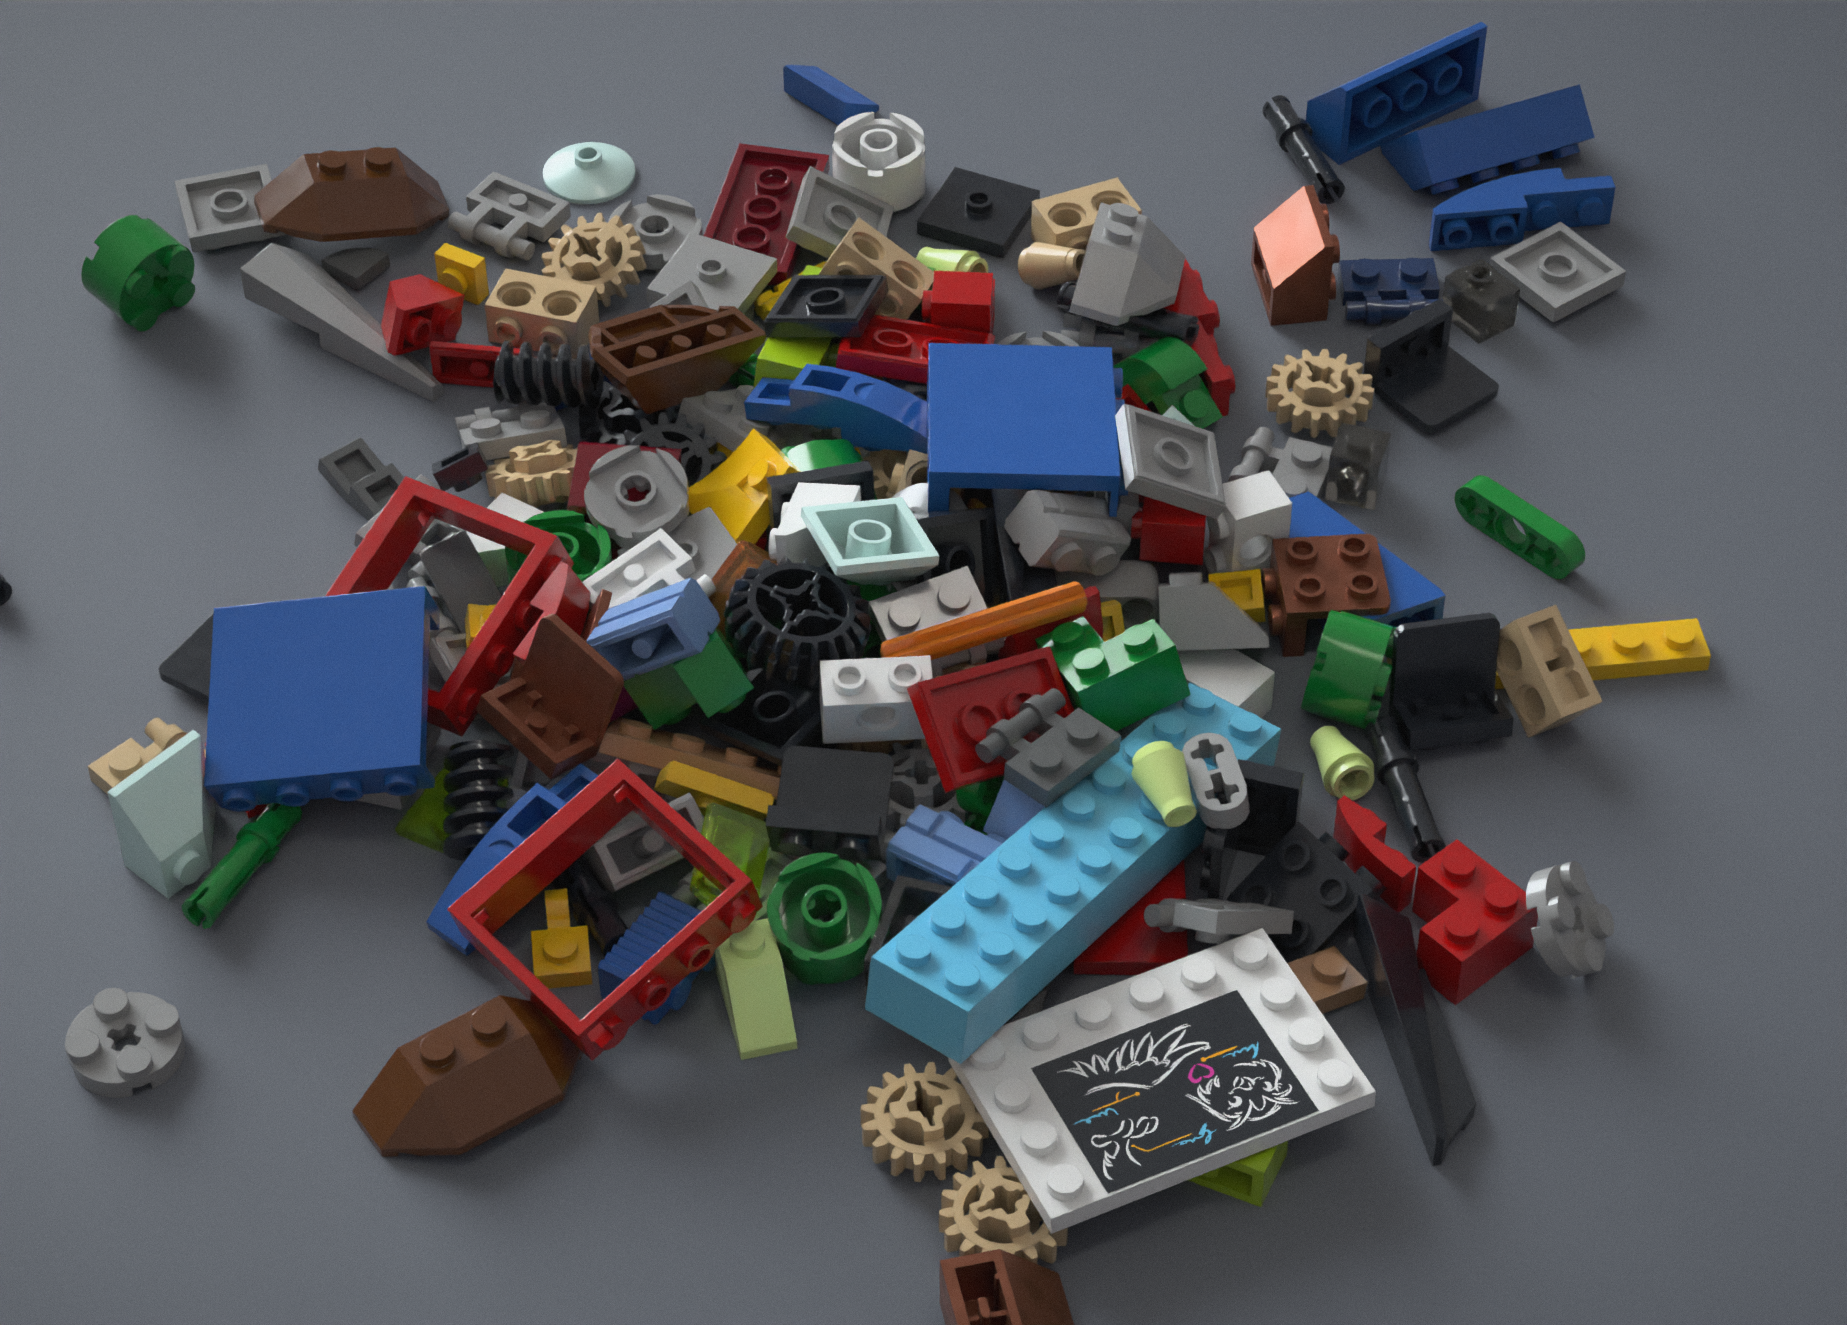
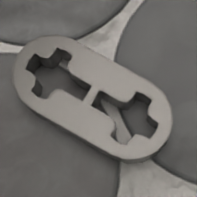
[1182,733,1250,829]

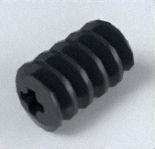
[493,341,604,409]
[442,740,514,861]

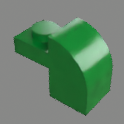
[1113,337,1223,429]

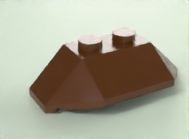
[254,147,449,242]
[588,304,766,415]
[352,995,583,1157]

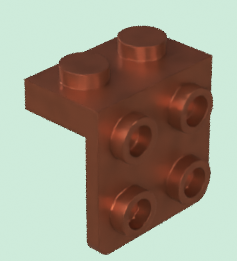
[1261,534,1391,657]
[476,614,624,779]

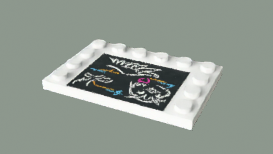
[948,928,1376,1234]

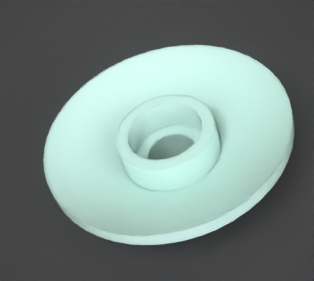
[543,142,635,204]

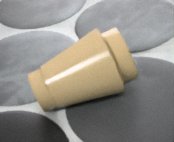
[1018,242,1086,290]

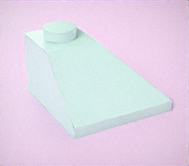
[801,497,939,585]
[107,730,216,899]

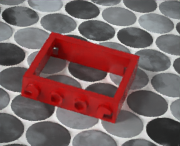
[325,476,574,737]
[447,759,763,1061]

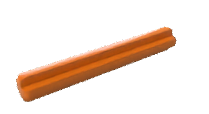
[880,581,1088,660]

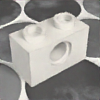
[1204,470,1292,574]
[820,655,933,744]

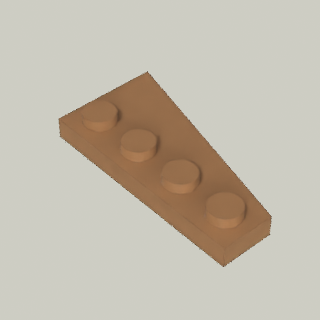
[599,717,782,800]

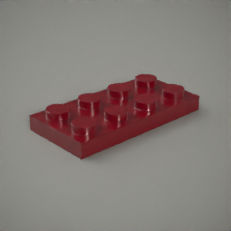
[703,143,830,286]

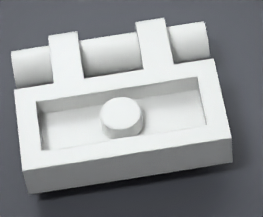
[582,528,717,610]

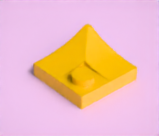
[688,428,801,556]

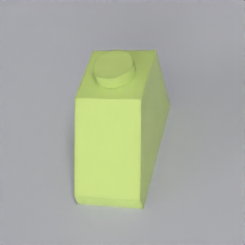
[715,918,797,1060]

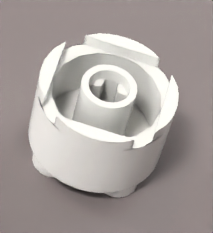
[832,112,925,212]

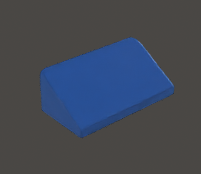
[783,65,879,125]

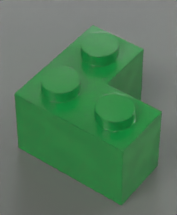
[1035,616,1191,731]
[623,626,754,730]

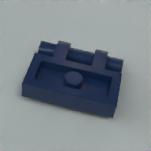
[1338,257,1443,325]

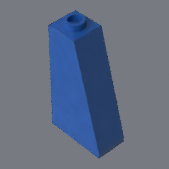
[1289,492,1446,629]

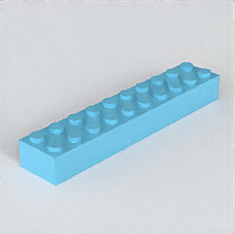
[865,682,1281,1064]

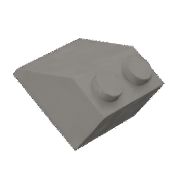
[1159,572,1269,651]

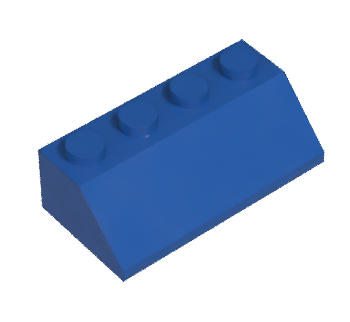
[1306,22,1488,165]
[1380,84,1595,195]

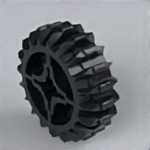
[724,555,872,688]

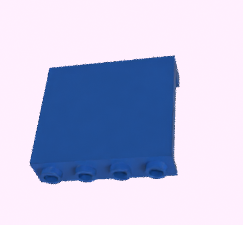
[927,343,1128,517]
[204,586,440,812]

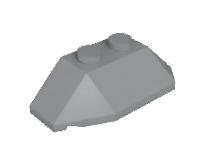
[1069,202,1185,326]

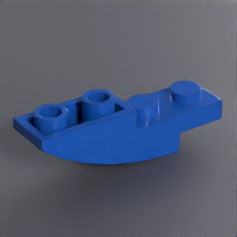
[1429,168,1616,251]
[744,364,927,454]
[426,763,598,956]

